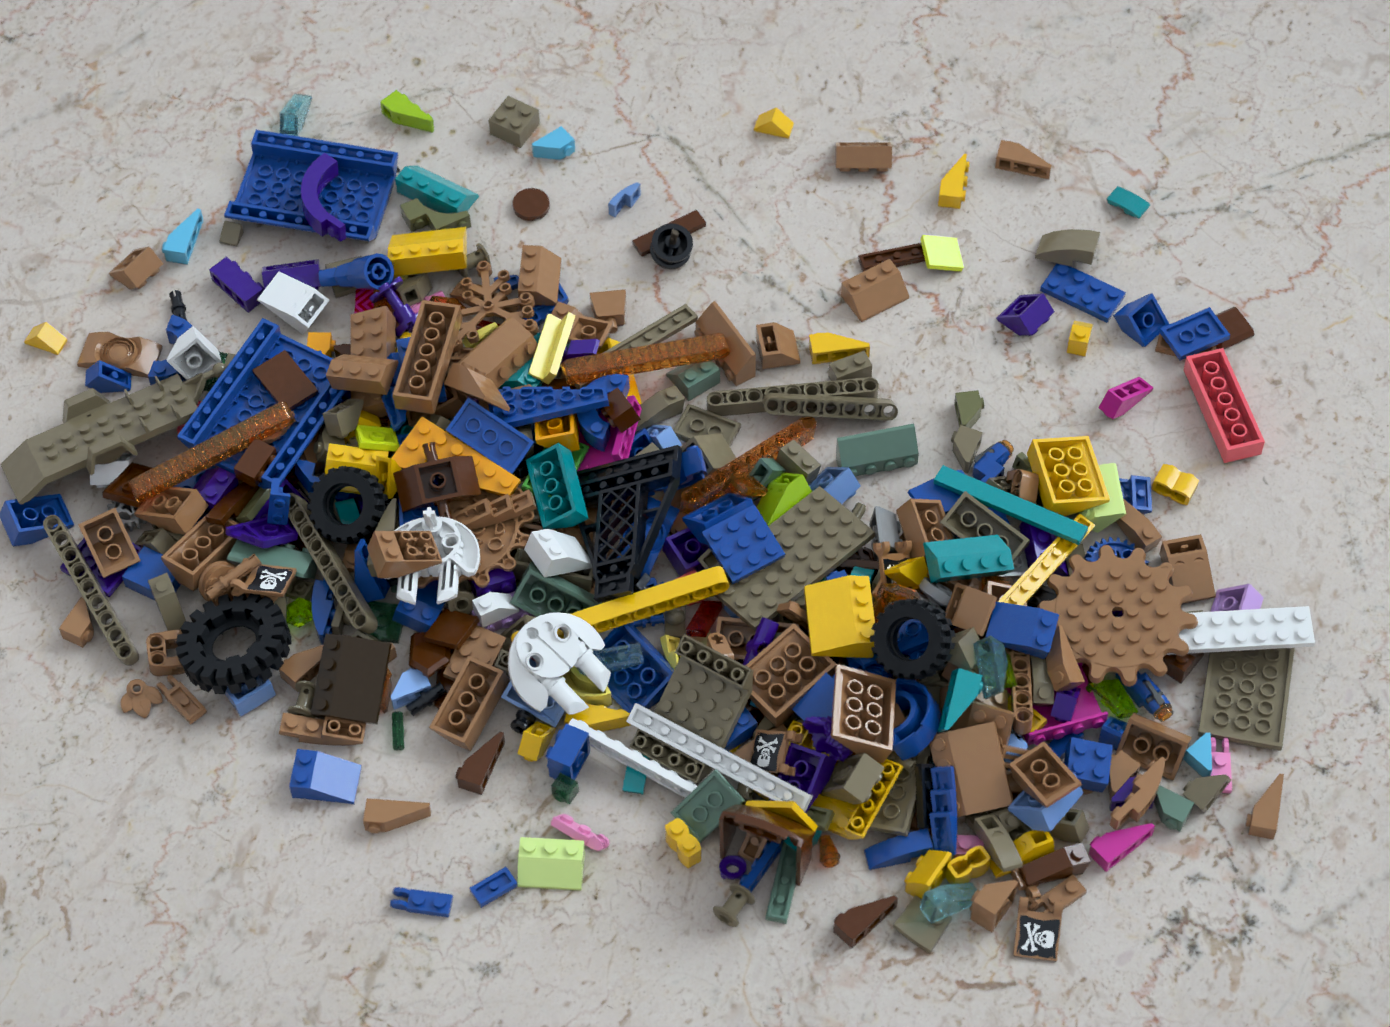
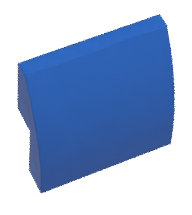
[1119,475,1152,514]

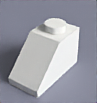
[472,592,519,628]

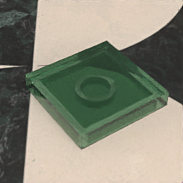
[364,601,403,644]

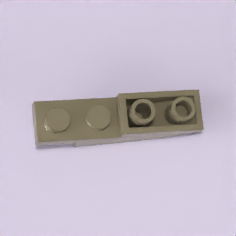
[965,811,1023,872]

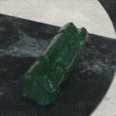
[392,711,404,751]

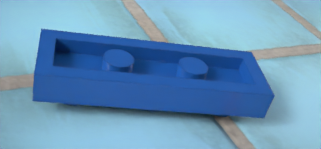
[739,840,783,893]

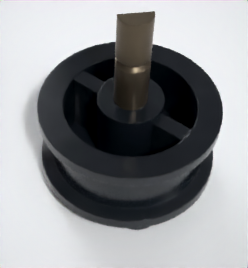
[650,223,693,269]

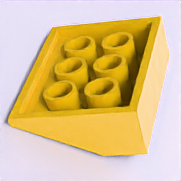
[388,227,467,277]
[1027,436,1110,516]
[804,575,875,658]

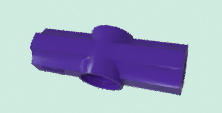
[743,617,779,665]

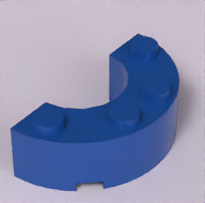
[148,315,192,385]
[577,374,630,452]
[648,446,708,496]
[893,678,941,761]

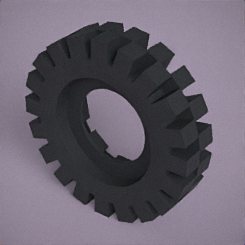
[176,593,291,694]

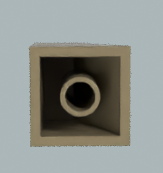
[681,433,741,491]

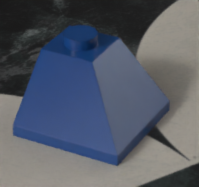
[1113,293,1169,347]

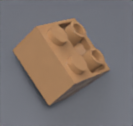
[756,322,801,369]
[945,582,997,636]

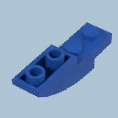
[312,578,336,645]

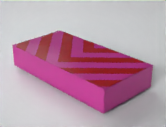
[354,289,375,314]

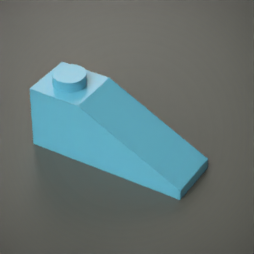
[162,209,204,264]

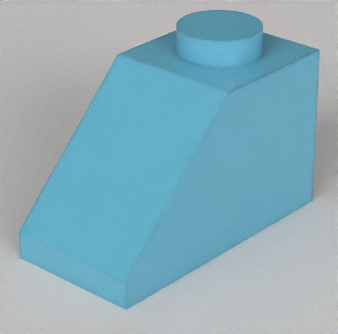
[532,126,575,160]

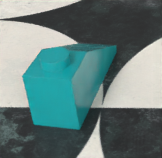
[938,668,983,733]

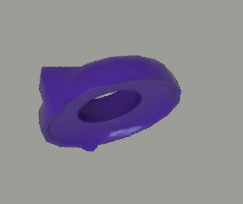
[719,855,747,880]

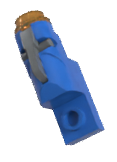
[972,440,1014,483]
[1115,671,1174,722]

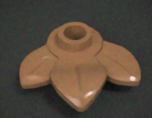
[120,679,163,718]

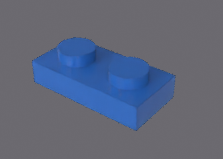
[470,867,518,908]

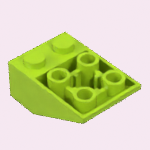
[756,473,812,526]

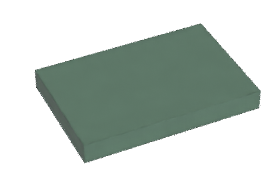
[670,769,745,843]

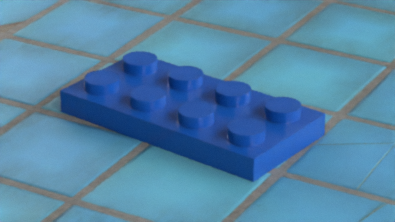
[1040,263,1126,323]
[446,397,535,474]

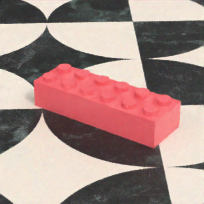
[1183,348,1265,463]

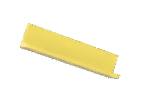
[528,312,575,384]

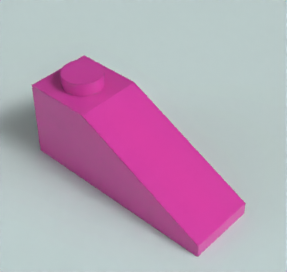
[1098,376,1154,419]
[1089,823,1155,872]

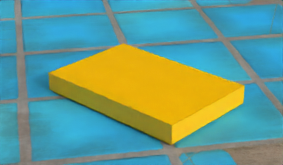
[745,800,818,832]

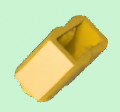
[1151,464,1199,505]
[665,818,701,868]
[945,845,991,889]

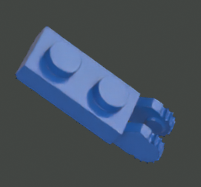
[390,887,453,917]

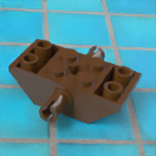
[393,442,481,519]

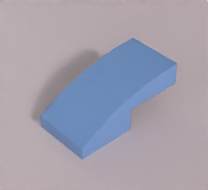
[608,182,641,217]

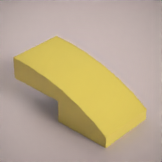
[660,634,681,670]

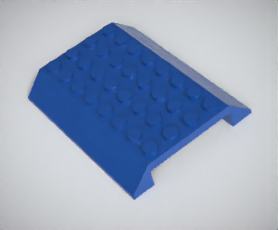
[224,130,398,241]
[177,318,346,489]

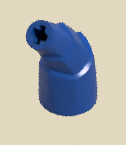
[319,253,394,290]

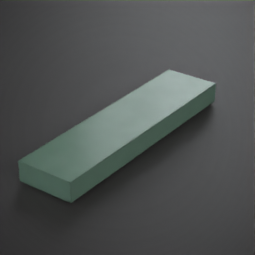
[766,841,797,924]

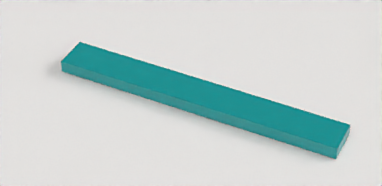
[934,465,1088,545]

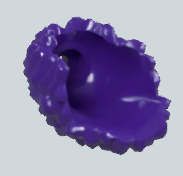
[802,716,853,762]

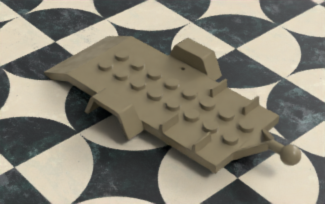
[0,362,227,504]

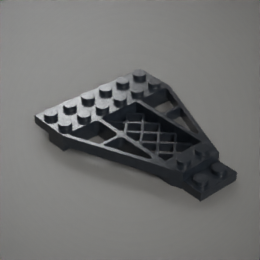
[577,445,682,603]

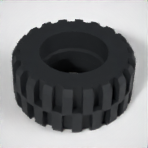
[307,466,388,544]
[870,599,955,680]

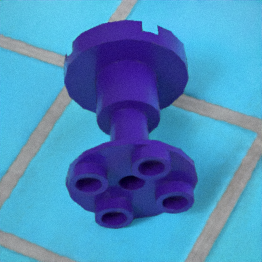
[369,276,418,339]

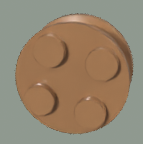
[198,561,247,606]

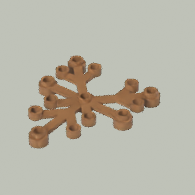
[453,261,539,352]

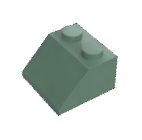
[666,355,720,401]

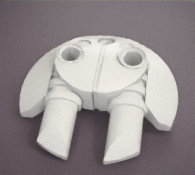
[385,507,480,605]
[508,612,611,715]

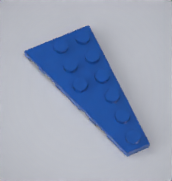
[489,387,609,428]

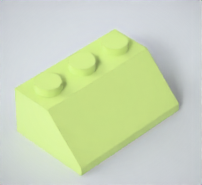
[1078,463,1126,533]
[517,837,585,891]

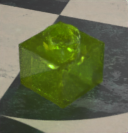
[286,597,313,628]

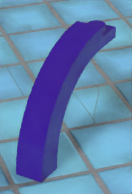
[301,153,346,242]

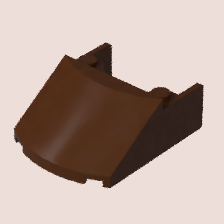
[719,804,815,886]

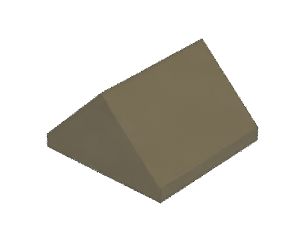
[947,627,986,672]

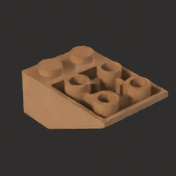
[367,531,442,578]
[1159,534,1216,604]

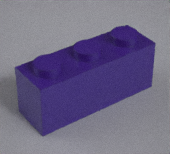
[209,256,264,313]

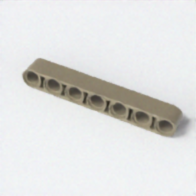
[762,393,898,420]

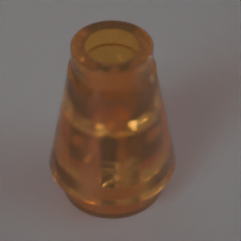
[818,835,840,868]

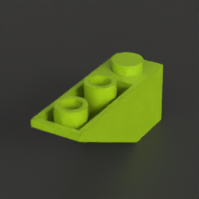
[380,90,434,132]

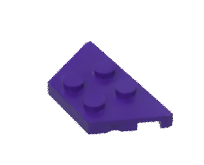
[225,517,298,549]

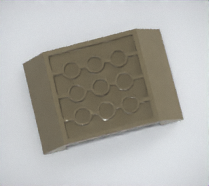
[629,634,753,784]

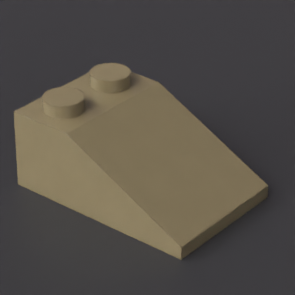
[820,753,885,804]

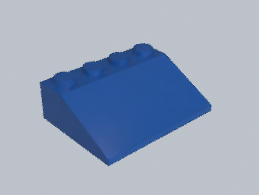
[593,623,674,713]

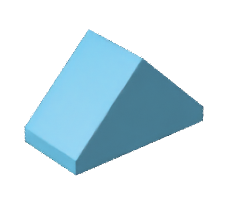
[1183,732,1212,777]

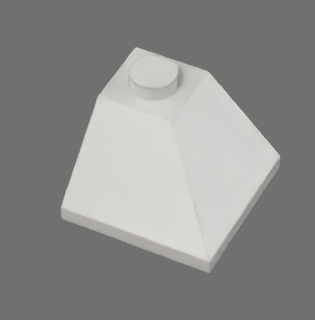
[90,453,136,488]

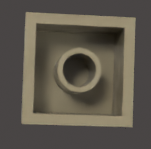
[488,96,540,148]

